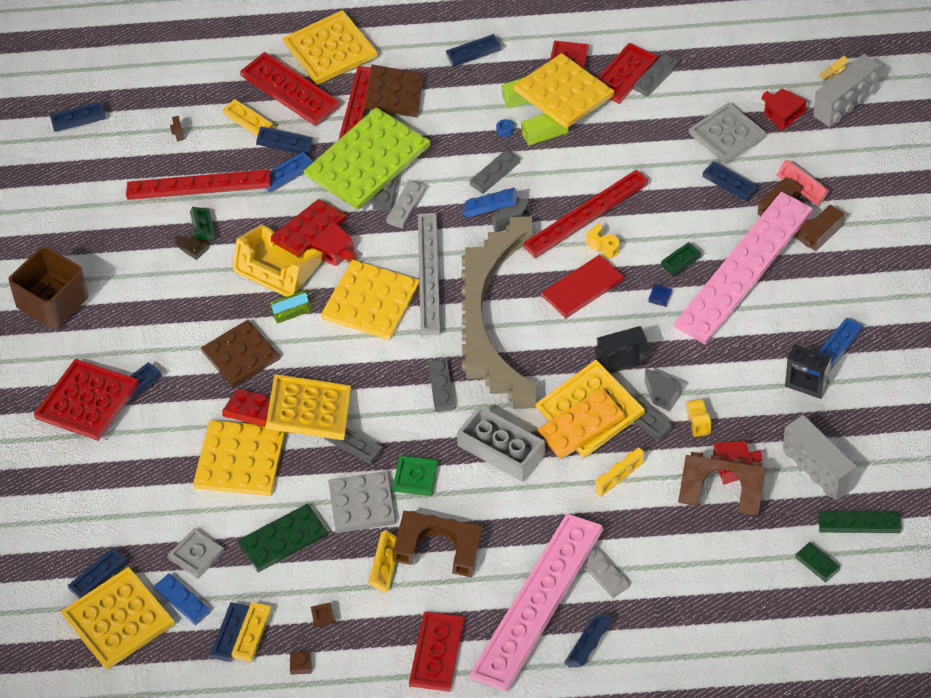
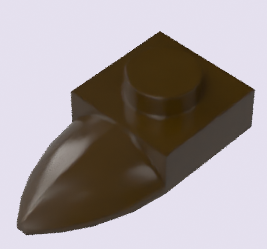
[175,236,209,260]

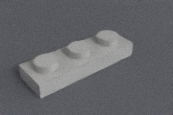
[386,180,426,229]
[582,546,629,598]

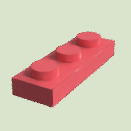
[776,160,829,206]

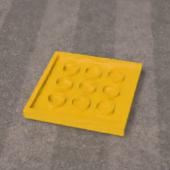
[282,10,378,85]
[513,53,614,129]
[321,260,420,340]
[535,360,645,459]
[265,374,351,440]
[193,420,286,496]
[60,567,175,670]

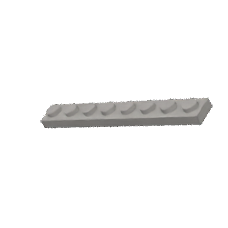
[418,213,440,336]

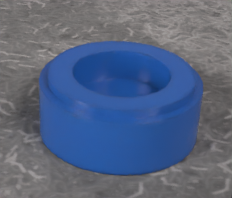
[496,119,514,137]

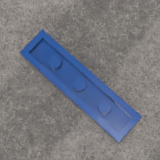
[806,317,863,377]

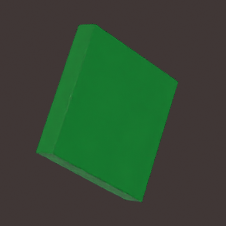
[392,456,439,496]

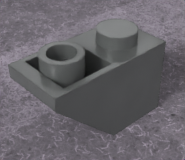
[492,197,530,232]
[645,368,681,411]

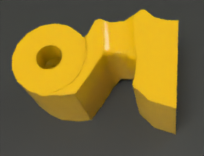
[586,222,619,258]
[686,398,711,437]

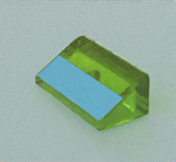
[270,290,311,324]

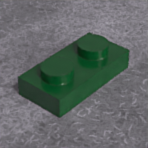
[190,207,215,241]
[661,242,701,277]
[795,542,840,583]

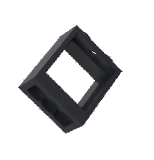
[594,326,647,373]
[785,344,831,399]

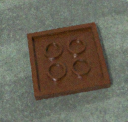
[365,64,424,118]
[201,319,280,388]

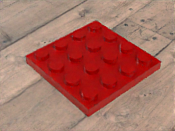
[33,359,139,441]

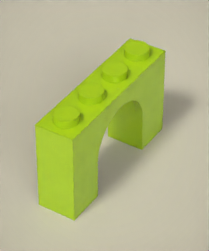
[501,77,568,146]

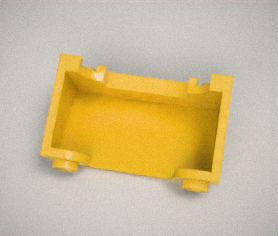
[233,225,323,297]

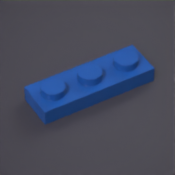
[265,152,313,193]
[463,187,518,218]
[154,573,211,626]

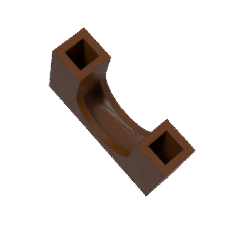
[757,177,845,251]
[678,452,767,516]
[392,510,483,578]

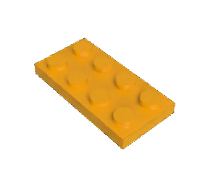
[537,388,625,460]

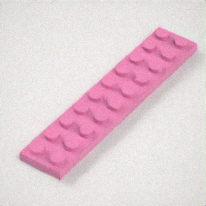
[674,192,813,345]
[470,514,603,692]

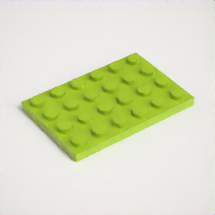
[304,107,430,210]

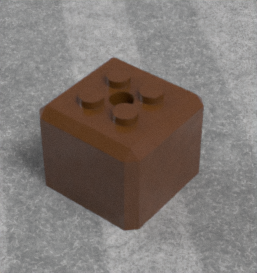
[9,246,89,329]

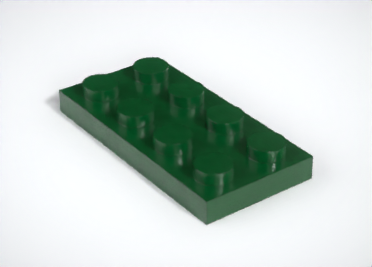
[238,503,328,573]

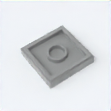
[167,528,225,579]

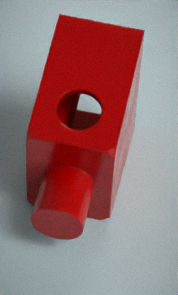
[761,89,806,131]
[310,222,357,266]
[713,441,762,485]

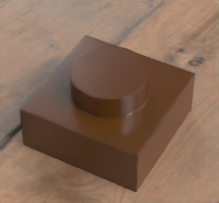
[170,116,184,142]
[311,602,335,628]
[290,651,312,675]

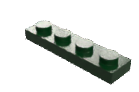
[818,511,901,533]

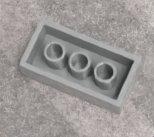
[813,54,880,127]
[457,406,545,482]
[783,415,857,501]

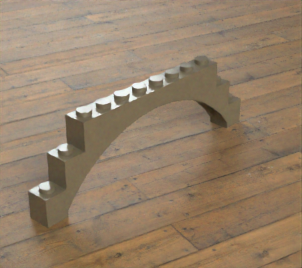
[462,217,536,409]

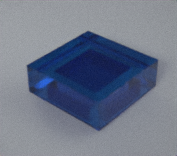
[649,284,673,307]

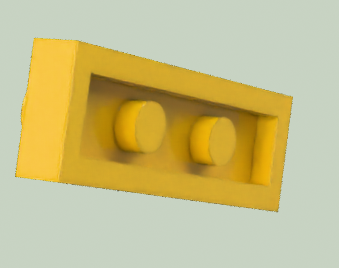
[819,56,848,80]
[222,99,274,137]
[595,447,644,497]
[368,530,397,593]
[232,602,272,662]

